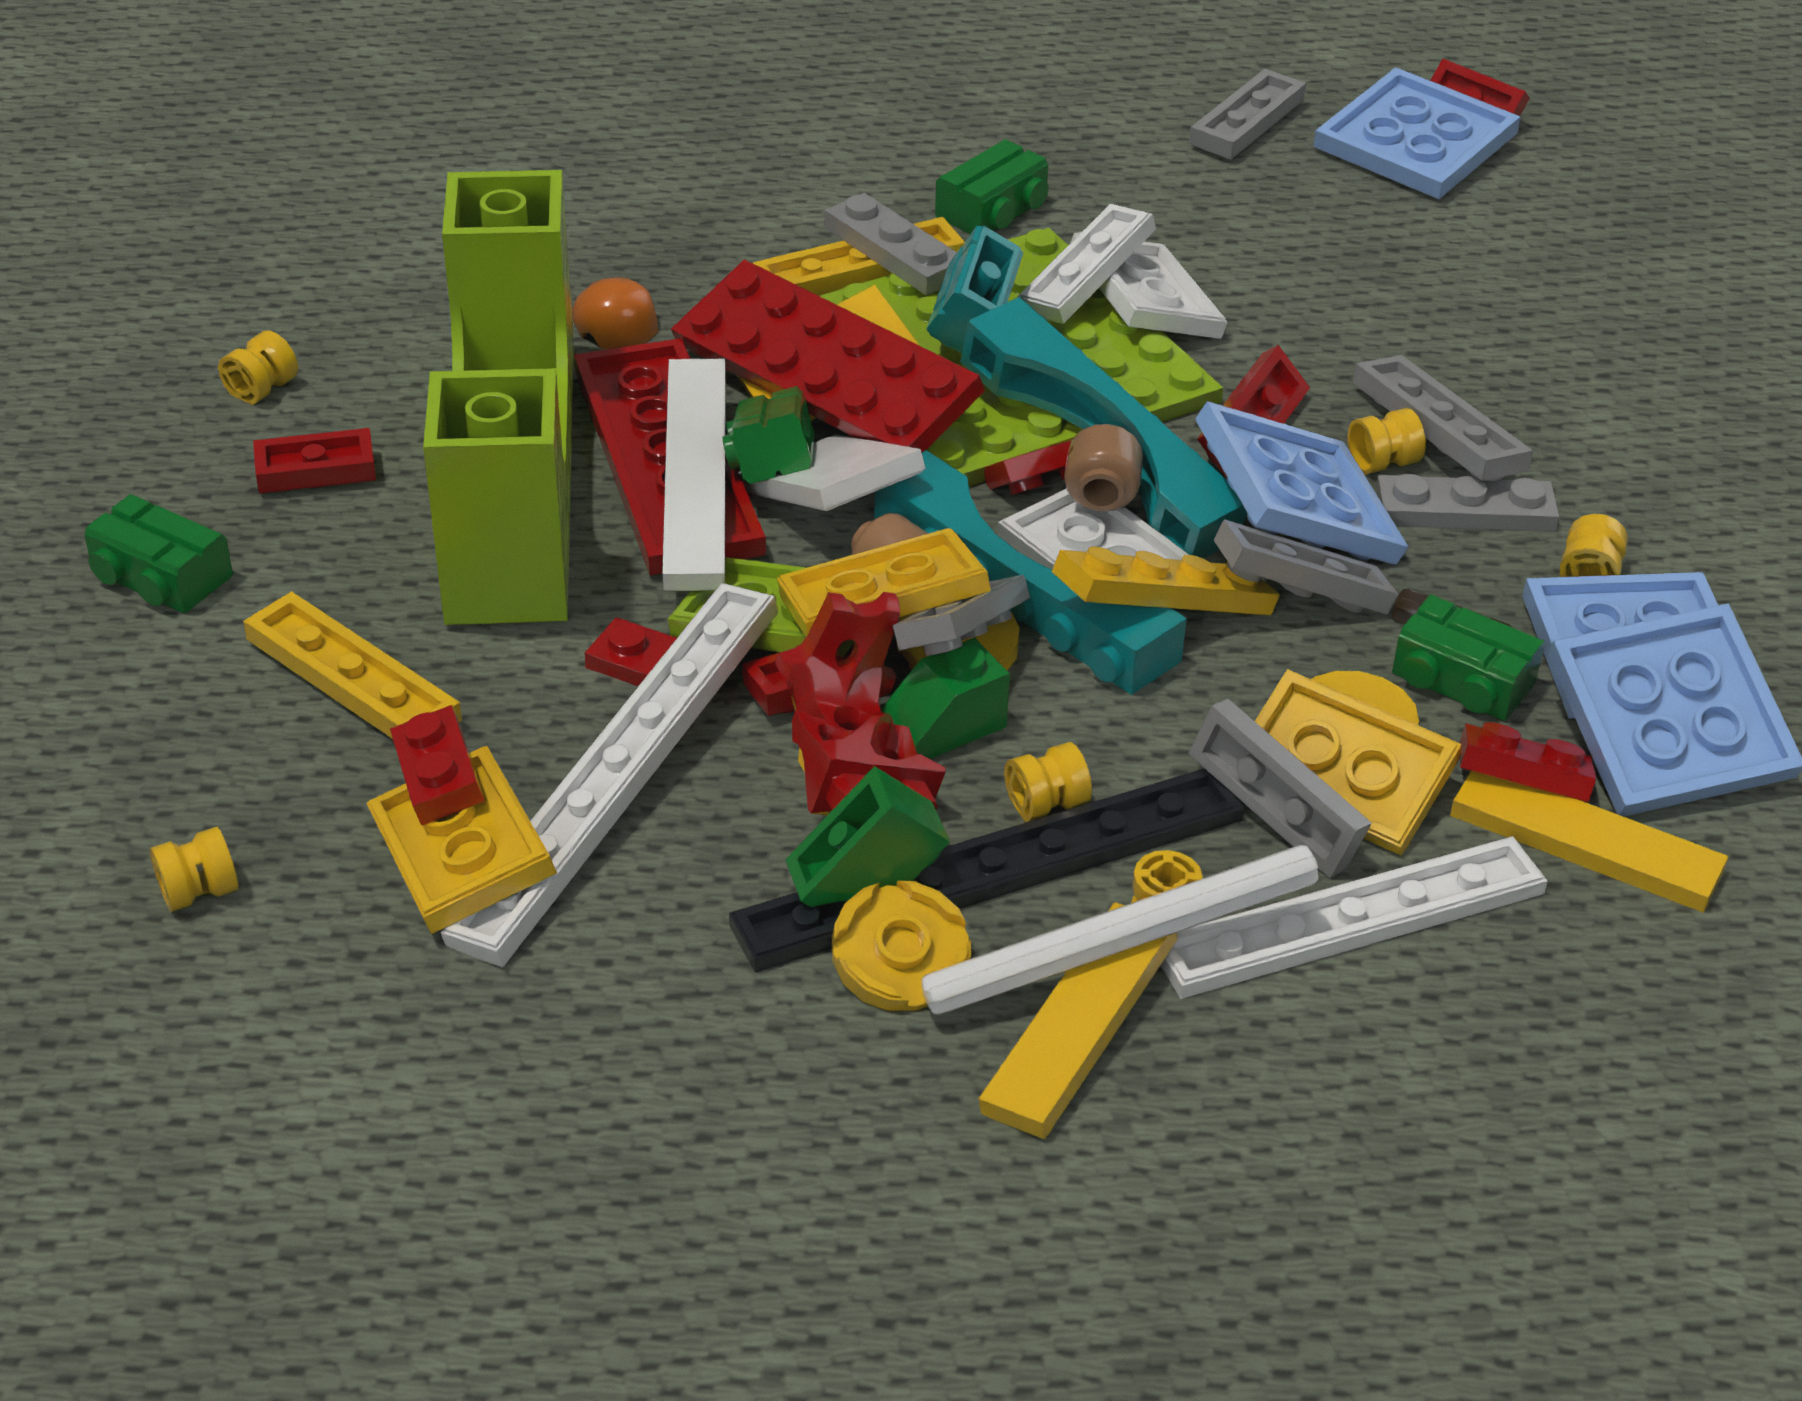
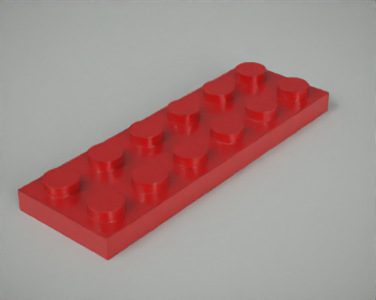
[671,259,985,453]
[574,338,766,575]

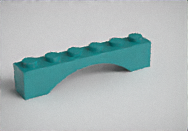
[960,297,1247,558]
[874,450,1187,695]

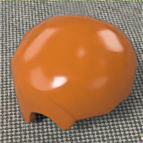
[572,277,659,349]

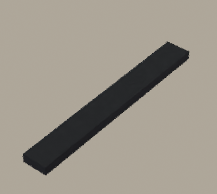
[729,768,1244,973]

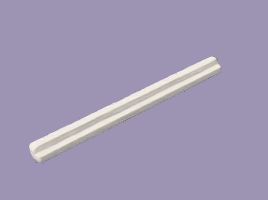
[921,845,1319,1015]

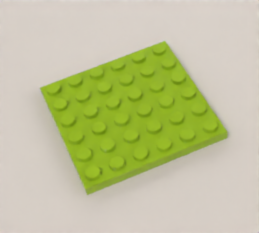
[819,228,1224,487]

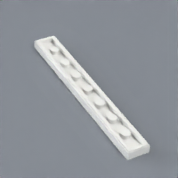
[441,583,778,967]

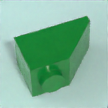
[881,637,1010,759]
[785,766,950,907]

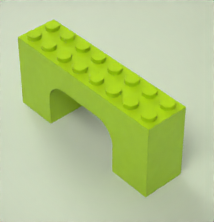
[423,170,574,625]

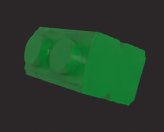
[935,139,1049,234]
[722,386,815,484]
[84,494,233,613]
[1392,594,1545,721]

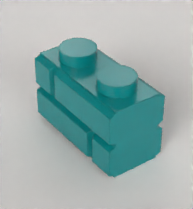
[926,226,1023,353]

